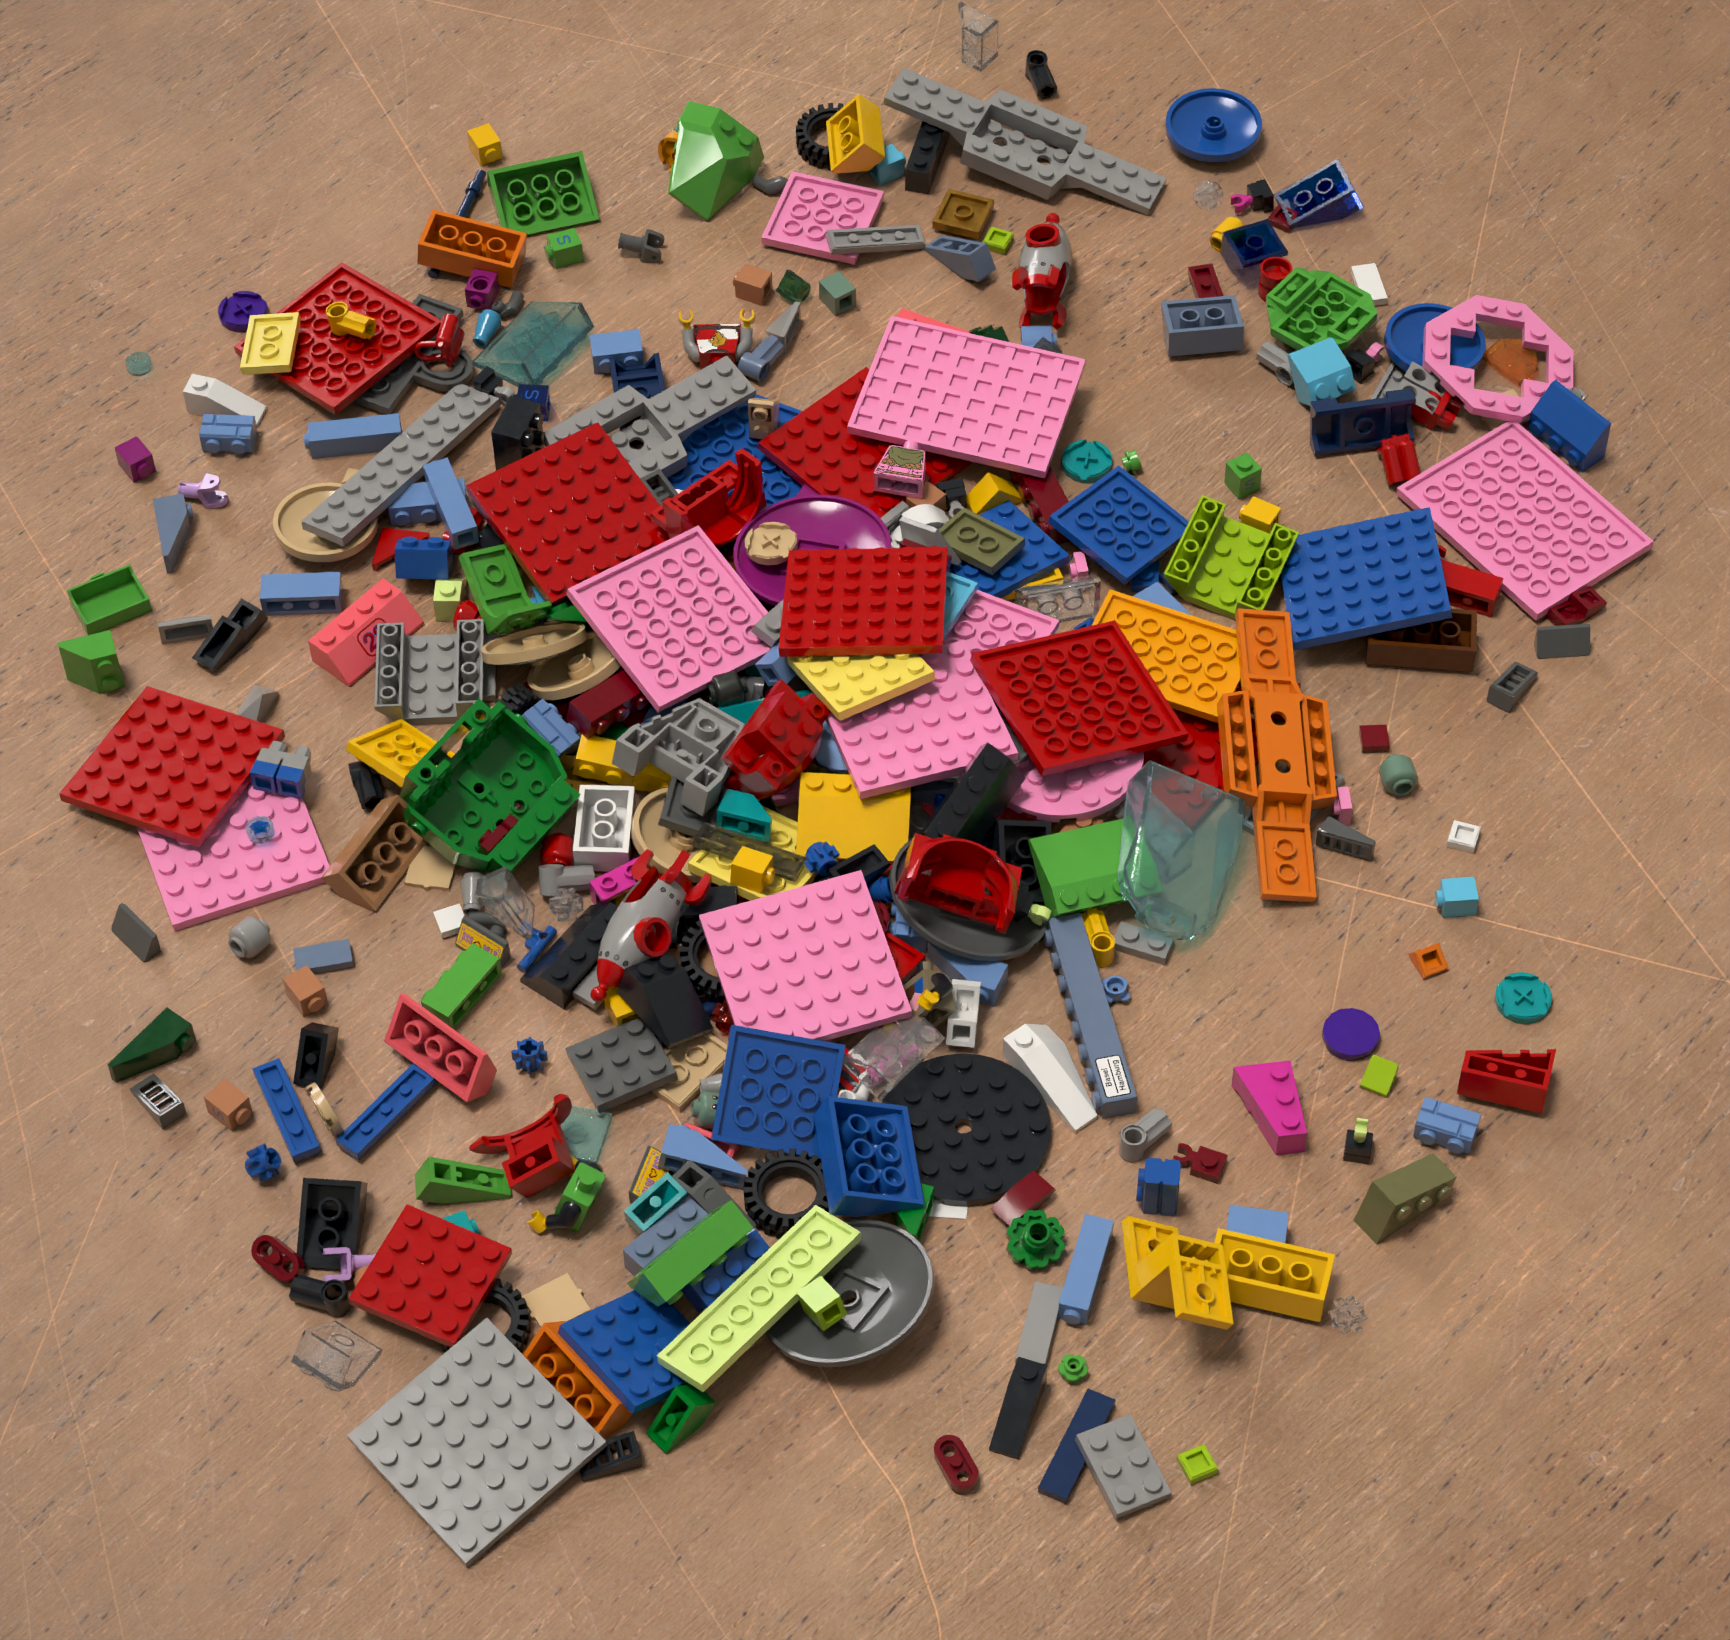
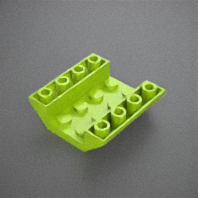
[1163,495,1299,619]

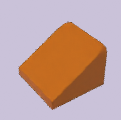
[1408,943,1449,979]

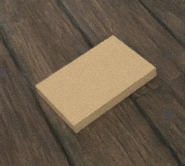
[650,1033,727,1112]

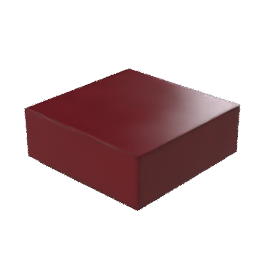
[1267,204,1300,233]
[1359,724,1390,753]

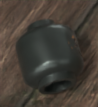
[706,671,748,707]

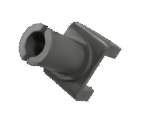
[618,229,665,263]

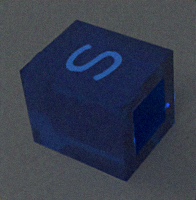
[513,384,551,421]

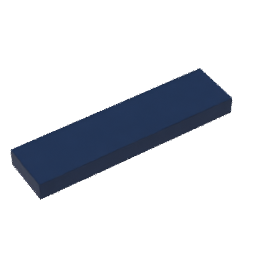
[1038,1388,1116,1504]

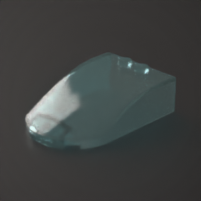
[1118,760,1245,940]

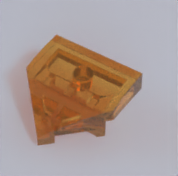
[1483,339,1539,386]

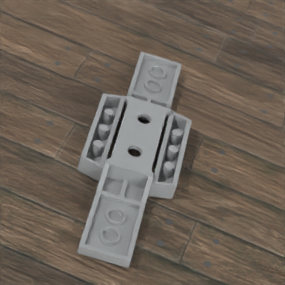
[883,68,1167,215]
[472,356,756,539]

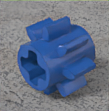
[804,842,840,876]
[511,1037,548,1074]
[245,1144,281,1182]

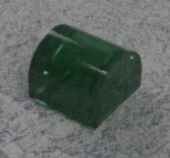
[776,270,811,304]

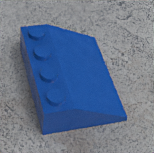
[814,1096,924,1217]

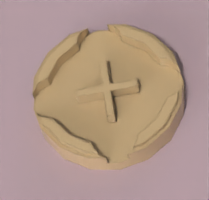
[745,522,797,565]
[305,1082,343,1137]

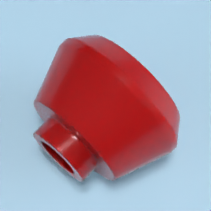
[453,600,481,632]

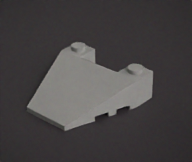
[612,698,744,816]

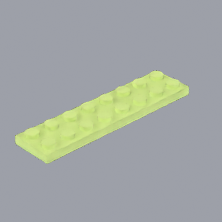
[657,1205,862,1392]

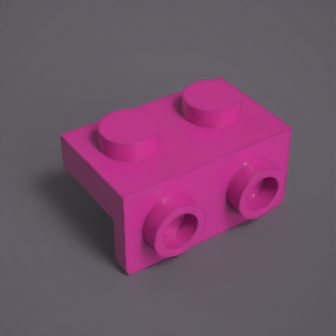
[589,857,638,904]

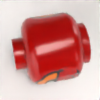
[540,833,574,867]

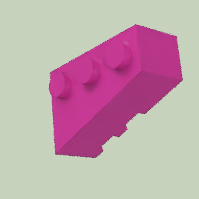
[1231,1060,1307,1155]

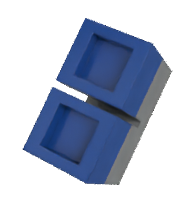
[250,741,312,799]

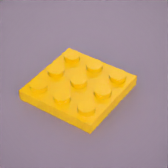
[346,719,455,788]

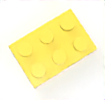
[240,312,301,375]

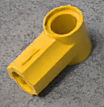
[326,302,377,340]
[1081,908,1115,967]

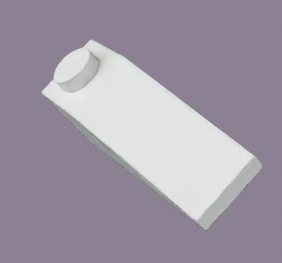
[183,374,267,427]

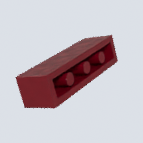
[1009,466,1070,544]
[566,670,649,739]

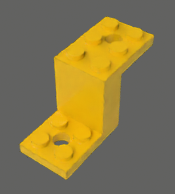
[1122,1216,1234,1330]

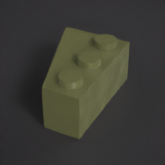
[1354,1153,1457,1245]

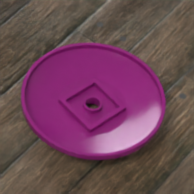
[733,495,892,606]

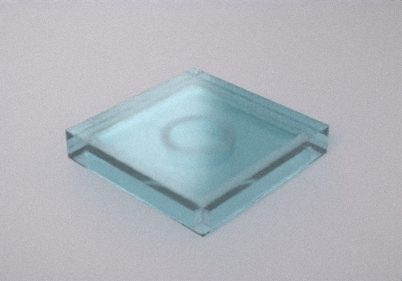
[561,1106,612,1163]

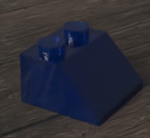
[1221,219,1288,269]

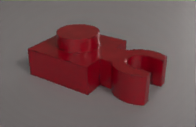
[477,813,519,856]
[1173,1143,1228,1184]

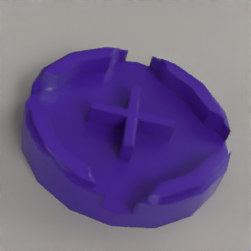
[218,291,268,333]
[1322,1008,1380,1061]

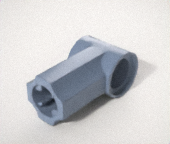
[738,335,784,382]

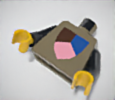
[877,961,956,1040]

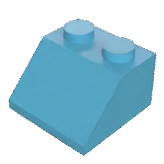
[1287,337,1356,406]

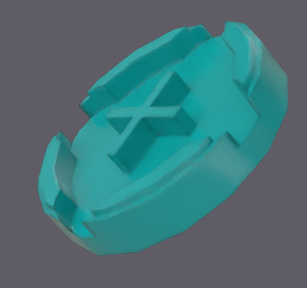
[1061,440,1112,483]
[1494,972,1552,1024]

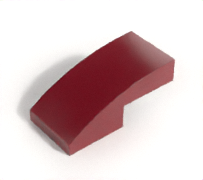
[1546,586,1607,626]
[991,1171,1056,1226]

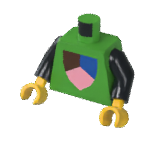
[526,1154,606,1234]

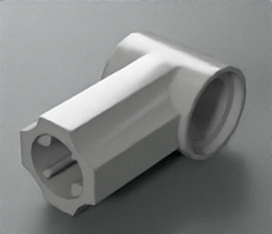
[1256,341,1294,386]
[539,864,595,896]
[1119,1109,1172,1162]

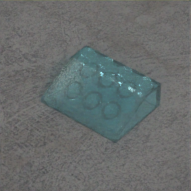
[472,301,595,388]

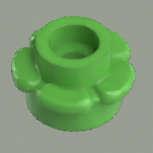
[1121,450,1142,475]
[1058,1354,1088,1383]

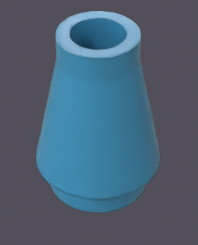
[473,309,501,348]

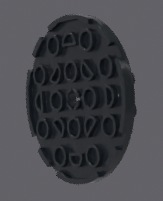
[882,1054,1051,1207]

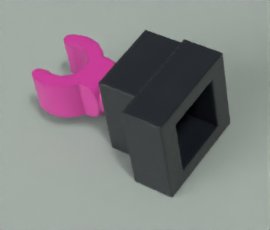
[1231,179,1274,213]

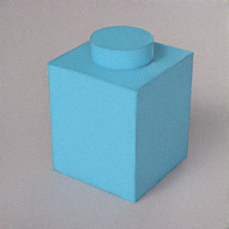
[868,144,906,186]
[1435,877,1479,918]

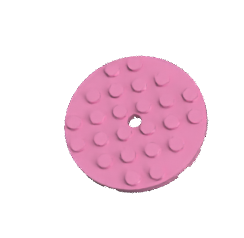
[1007,752,1144,822]

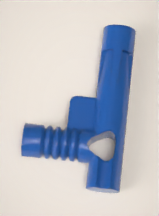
[517,923,557,973]

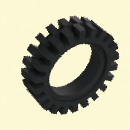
[796,103,844,170]
[679,920,724,1002]
[743,1148,829,1239]
[440,1278,531,1353]

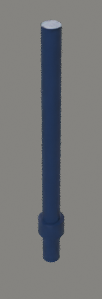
[428,170,486,279]

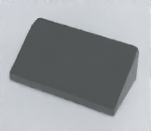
[1534,624,1590,659]
[111,903,161,962]

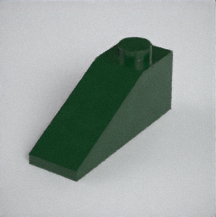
[108,1007,196,1083]

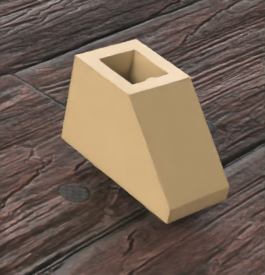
[748,398,780,439]

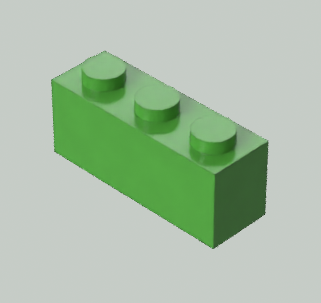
[421,943,502,1029]

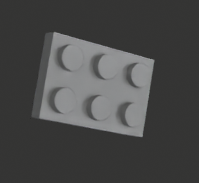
[1075,1414,1172,1519]

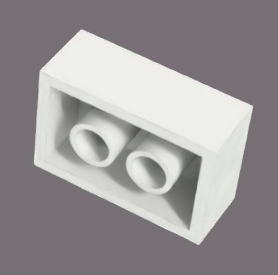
[573,785,636,872]

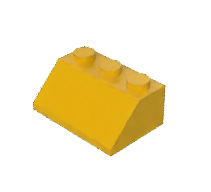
[826,94,885,174]

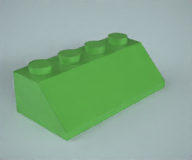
[627,1200,753,1306]

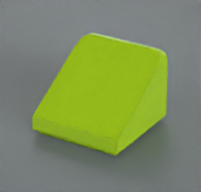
[1360,1055,1399,1098]

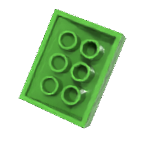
[487,151,600,236]
[1028,817,1162,918]

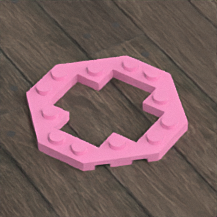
[1422,295,1573,423]

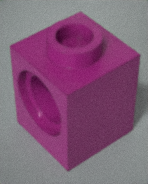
[465,269,499,310]

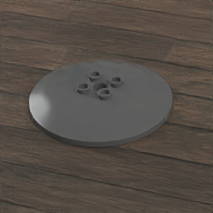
[890,836,1048,961]
[765,1220,934,1367]

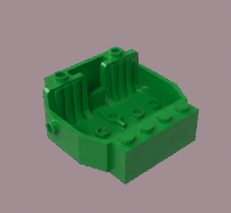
[400,698,581,885]

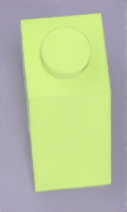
[433,578,467,621]

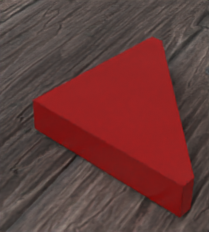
[372,528,430,570]

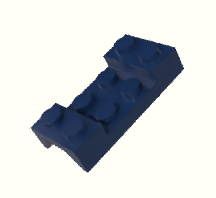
[609,353,665,446]
[1310,388,1416,456]

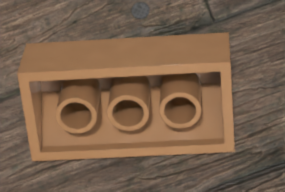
[321,795,427,912]

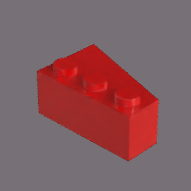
[1457,1049,1556,1113]

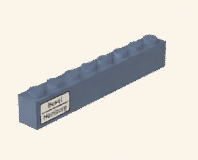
[1044,913,1137,1119]

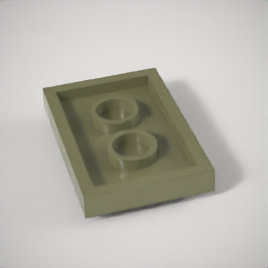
[938,508,1025,575]

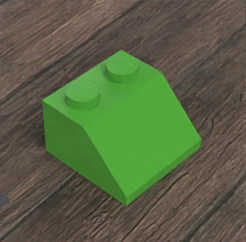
[58,630,125,693]

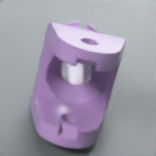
[178,473,229,509]
[323,1247,376,1282]

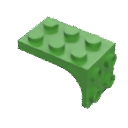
[458,544,552,635]

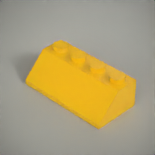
[1214,1228,1335,1322]

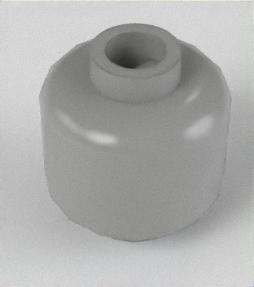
[228,917,271,958]

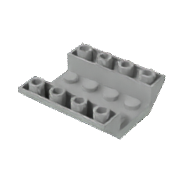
[374,619,484,725]

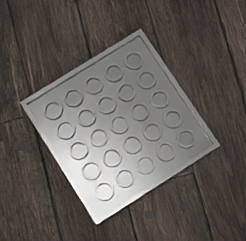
[347,1318,607,1567]

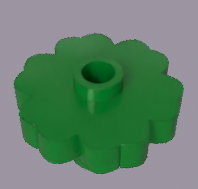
[1006,1210,1065,1270]

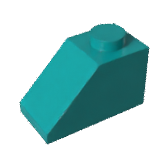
[716,789,772,843]
[624,1172,688,1235]

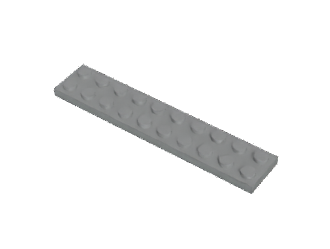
[301,384,500,546]

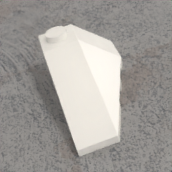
[1002,1024,1098,1133]

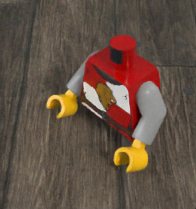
[678,308,756,370]

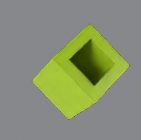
[796,1276,848,1331]

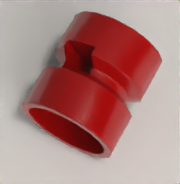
[1258,257,1293,302]

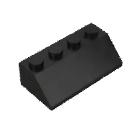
[919,742,1026,844]
[520,902,618,1009]

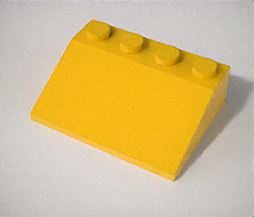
[796,772,911,864]

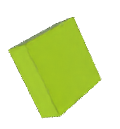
[983,227,1014,255]
[1177,1444,1218,1485]

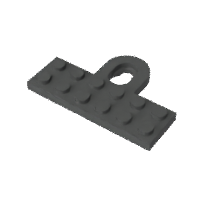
[353,294,474,414]

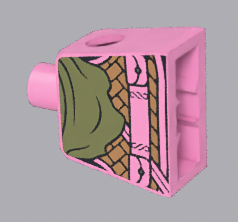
[874,440,926,499]

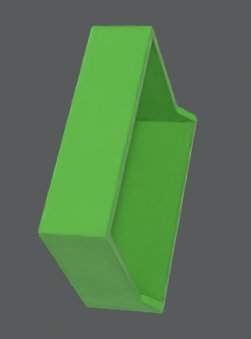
[67,564,152,635]

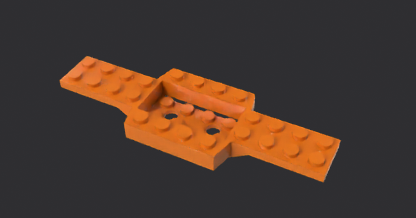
[1217,608,1337,902]

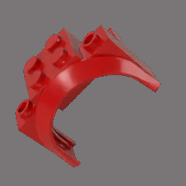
[650,449,767,549]
[721,679,831,801]
[894,833,1022,934]

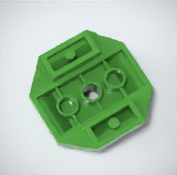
[1266,268,1377,350]

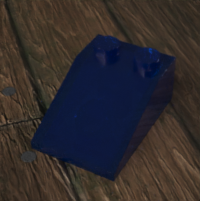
[1273,159,1364,229]

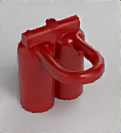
[414,314,465,367]
[1377,433,1421,484]

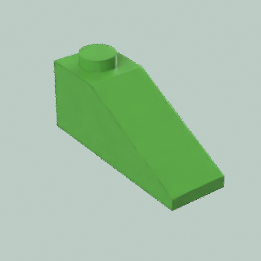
[415,1157,511,1204]

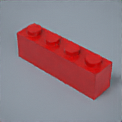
[1441,559,1504,617]

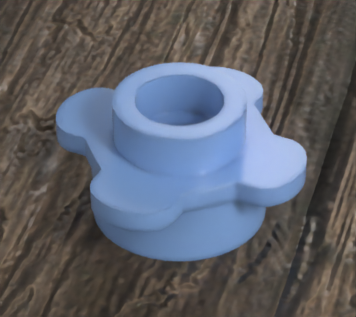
[1102,975,1130,1003]

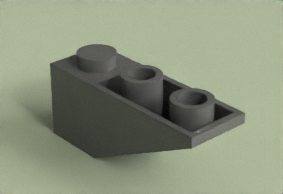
[672,1160,757,1228]

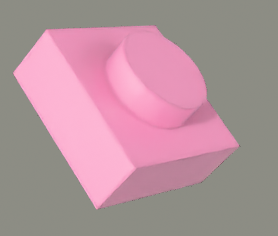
[1069,551,1088,589]
[1332,786,1352,825]

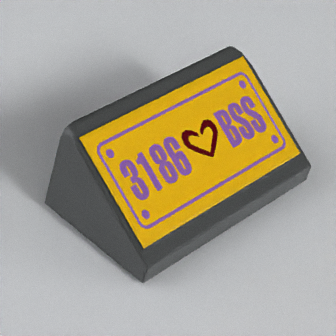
[455,916,511,968]
[629,1146,673,1204]

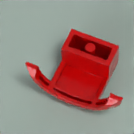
[469,1094,575,1198]

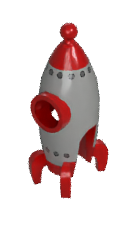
[1012,213,1072,330]
[591,849,712,1003]

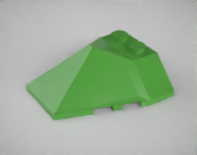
[668,101,764,221]

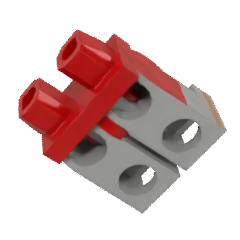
[1397,361,1464,430]

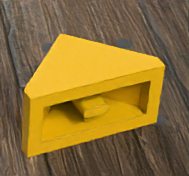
[966,472,1022,515]

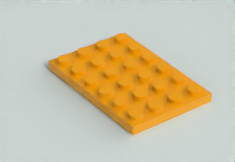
[1092,589,1241,723]

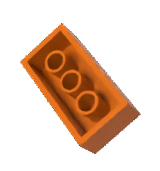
[417,209,527,288]

